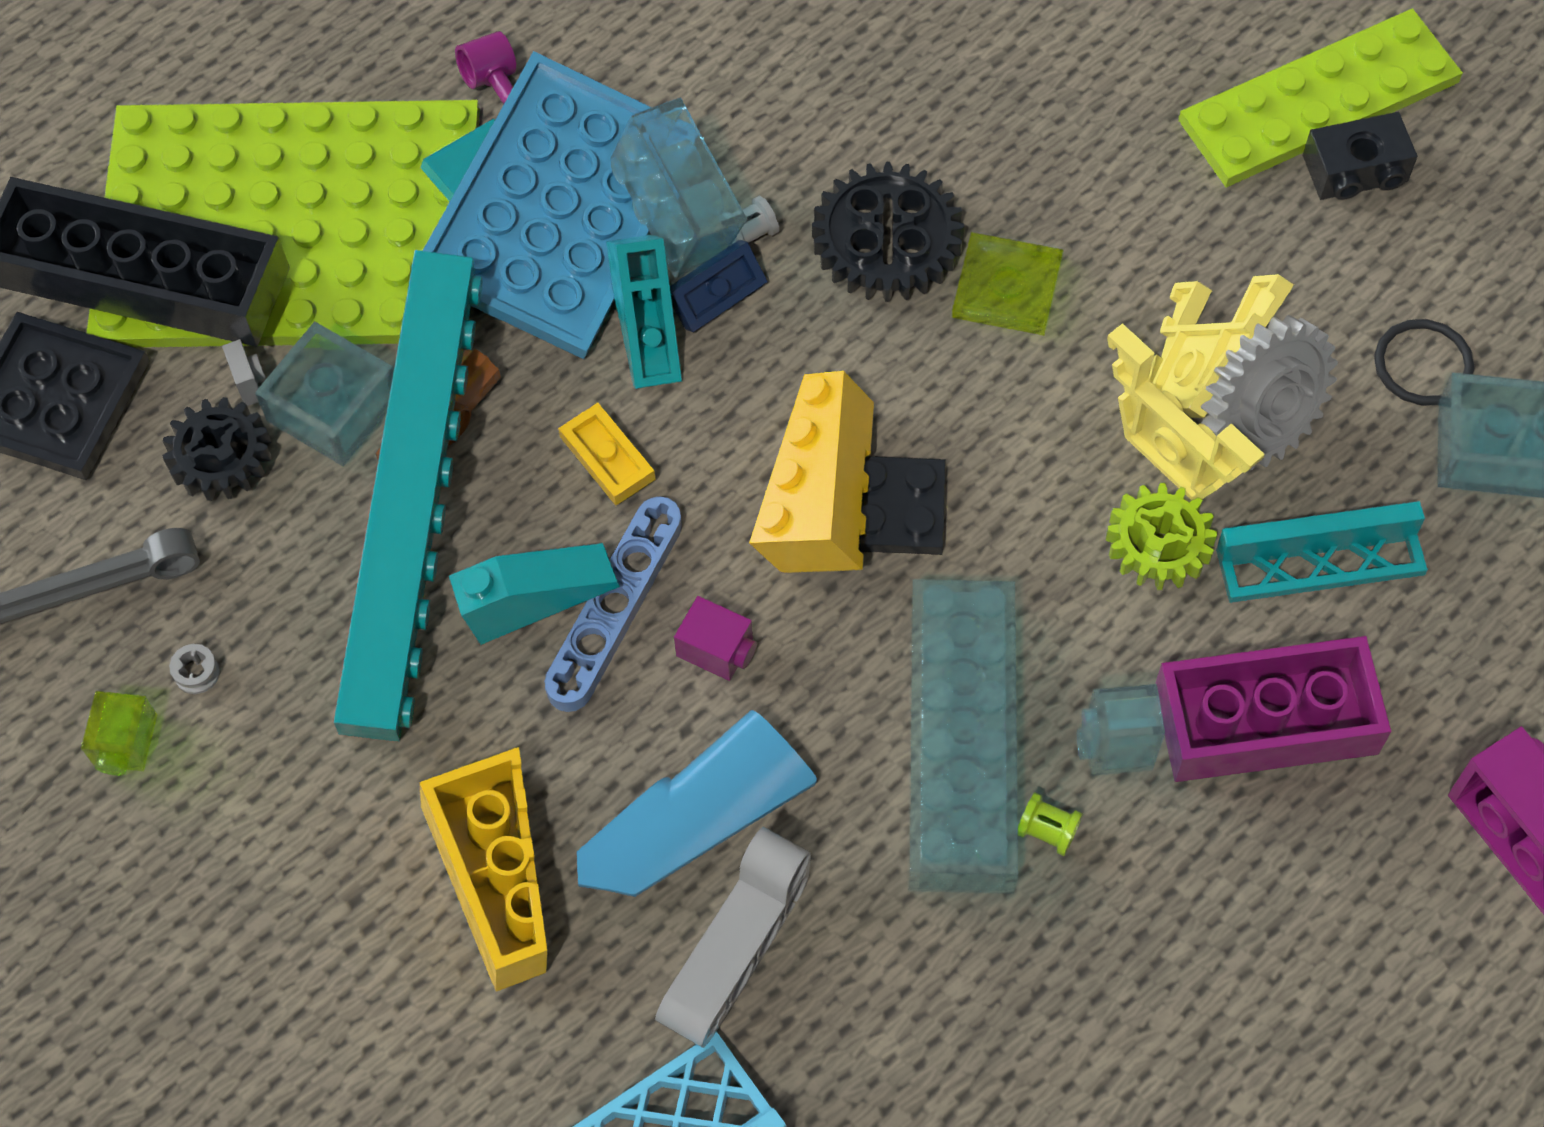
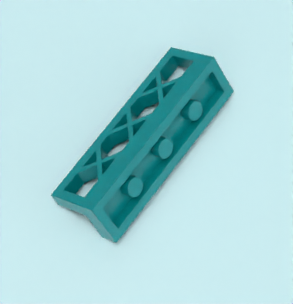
[1216,501,1428,603]

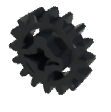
[162,397,272,501]

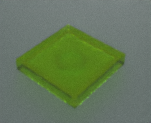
[951,232,1063,336]

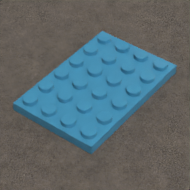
[423,51,700,359]

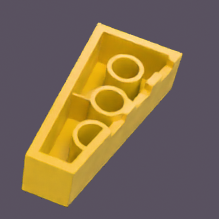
[749,371,874,573]
[420,747,547,992]

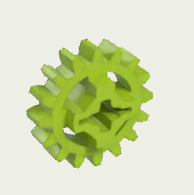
[1106,483,1217,590]

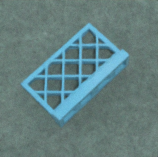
[573,1031,787,1127]

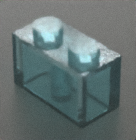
[1077,684,1165,776]

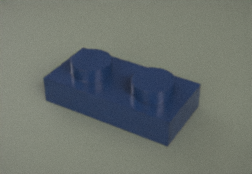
[670,240,768,332]

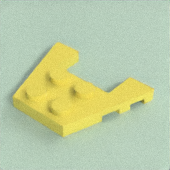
[1149,274,1294,418]
[1107,323,1265,500]

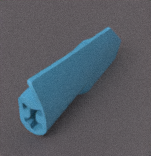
[577,710,817,897]

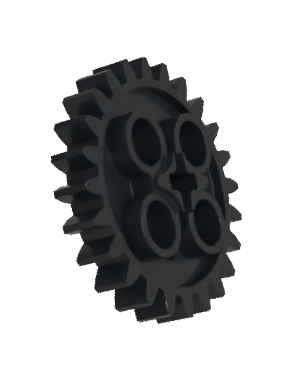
[812,162,964,302]

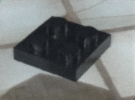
[858,456,946,555]

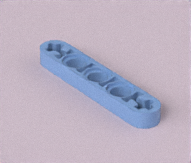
[544,497,682,712]

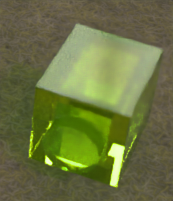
[81,691,157,776]

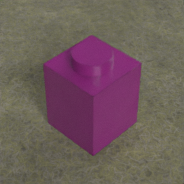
[674,595,757,681]

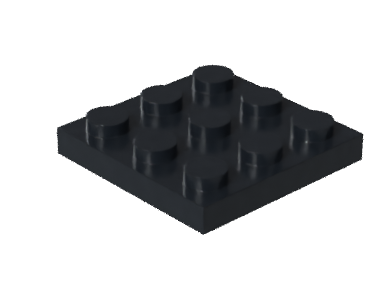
[0,312,150,480]

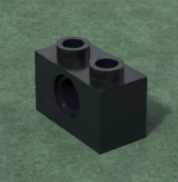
[1302,111,1418,200]

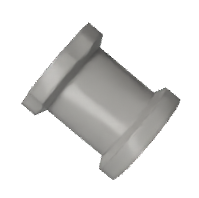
[718,195,779,246]

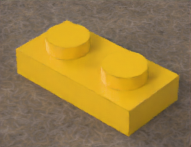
[558,403,656,506]

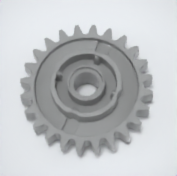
[1201,315,1338,470]

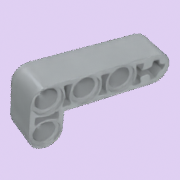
[655,827,811,1048]

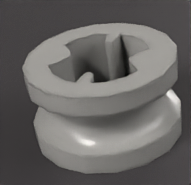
[169,644,220,694]

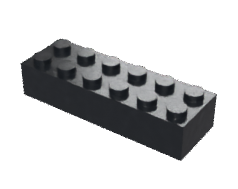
[0,177,290,347]

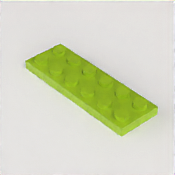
[1178,8,1463,188]

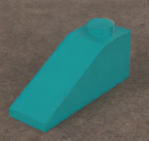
[606,235,682,389]
[449,543,620,645]

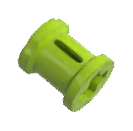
[1016,792,1083,856]

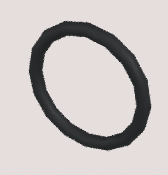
[1374,319,1475,406]

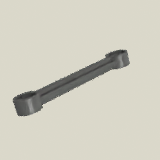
[0,528,200,624]

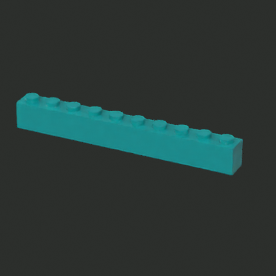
[334,250,483,742]

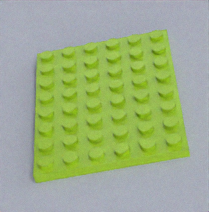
[86,100,480,348]

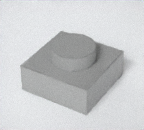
[222,339,267,406]

